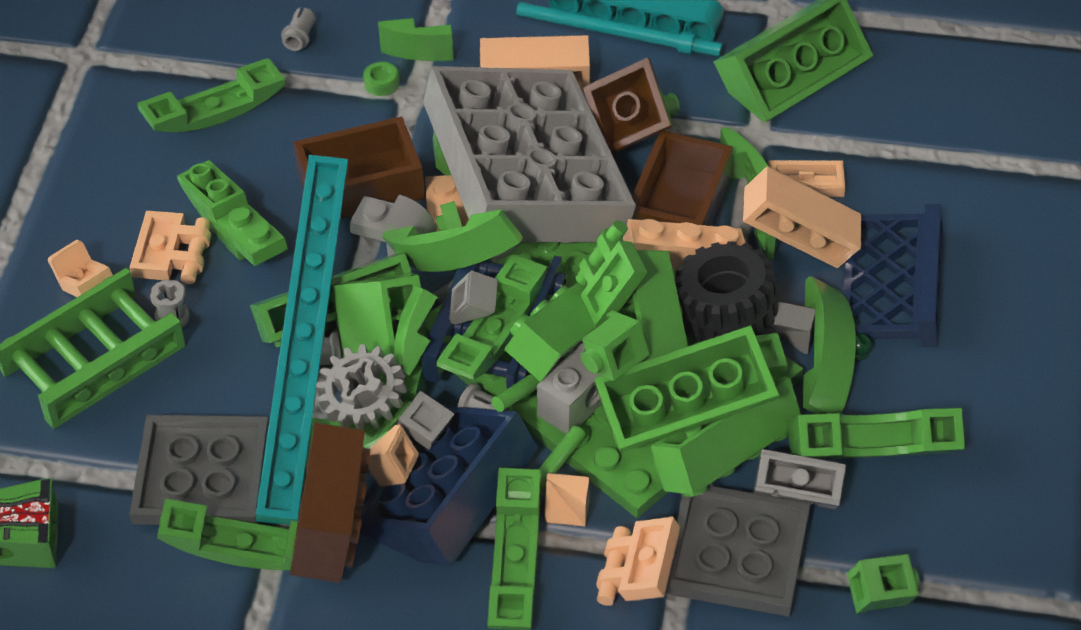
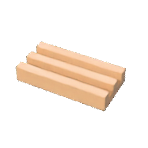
[768,160,845,197]

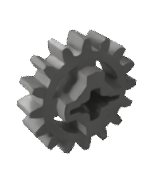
[316,344,407,430]

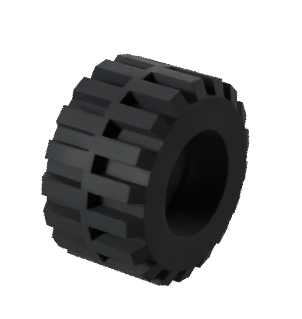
[675,241,778,342]

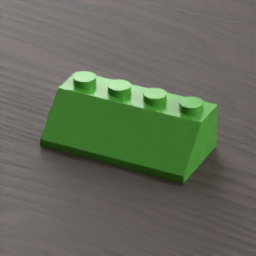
[713,0,873,122]
[594,325,780,452]

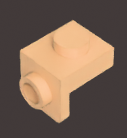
[48,240,113,297]

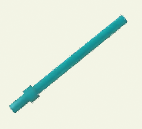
[516,2,723,57]

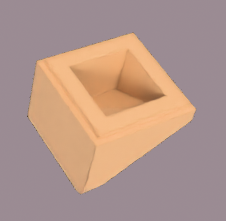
[368,425,419,486]
[545,473,589,527]

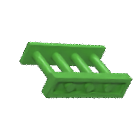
[0,268,185,429]

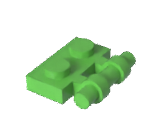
[575,220,647,326]

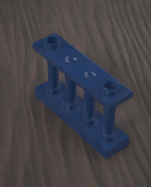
[421,255,567,389]

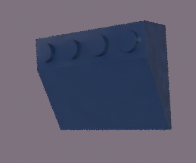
[360,406,538,566]

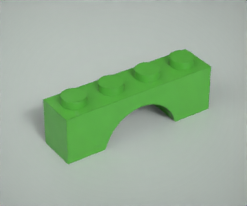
[788,408,965,460]

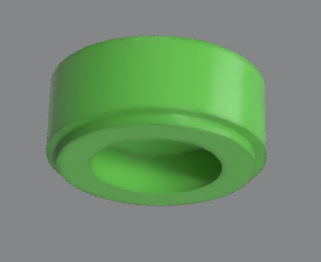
[363,62,400,96]

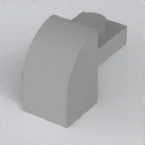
[350,195,437,272]

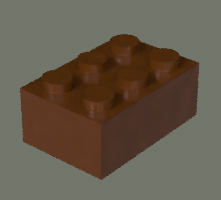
[293,116,425,219]
[632,131,733,226]
[290,423,371,583]

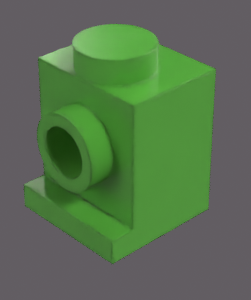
[581,310,649,381]
[847,554,920,614]

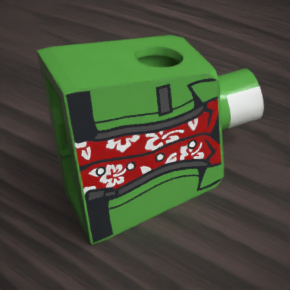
[0,478,58,568]

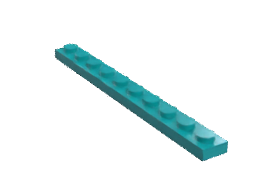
[256,155,348,525]

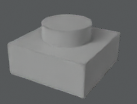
[396,391,454,450]

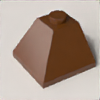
[583,57,673,154]

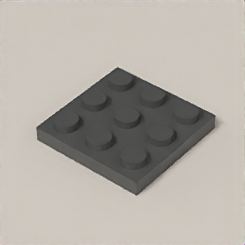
[129,415,269,525]
[665,486,810,617]

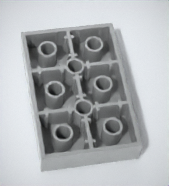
[423,66,636,243]

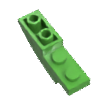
[177,160,288,266]

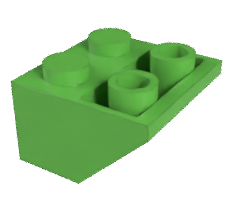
[331,273,428,358]

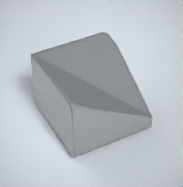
[449,270,498,324]
[772,302,815,354]

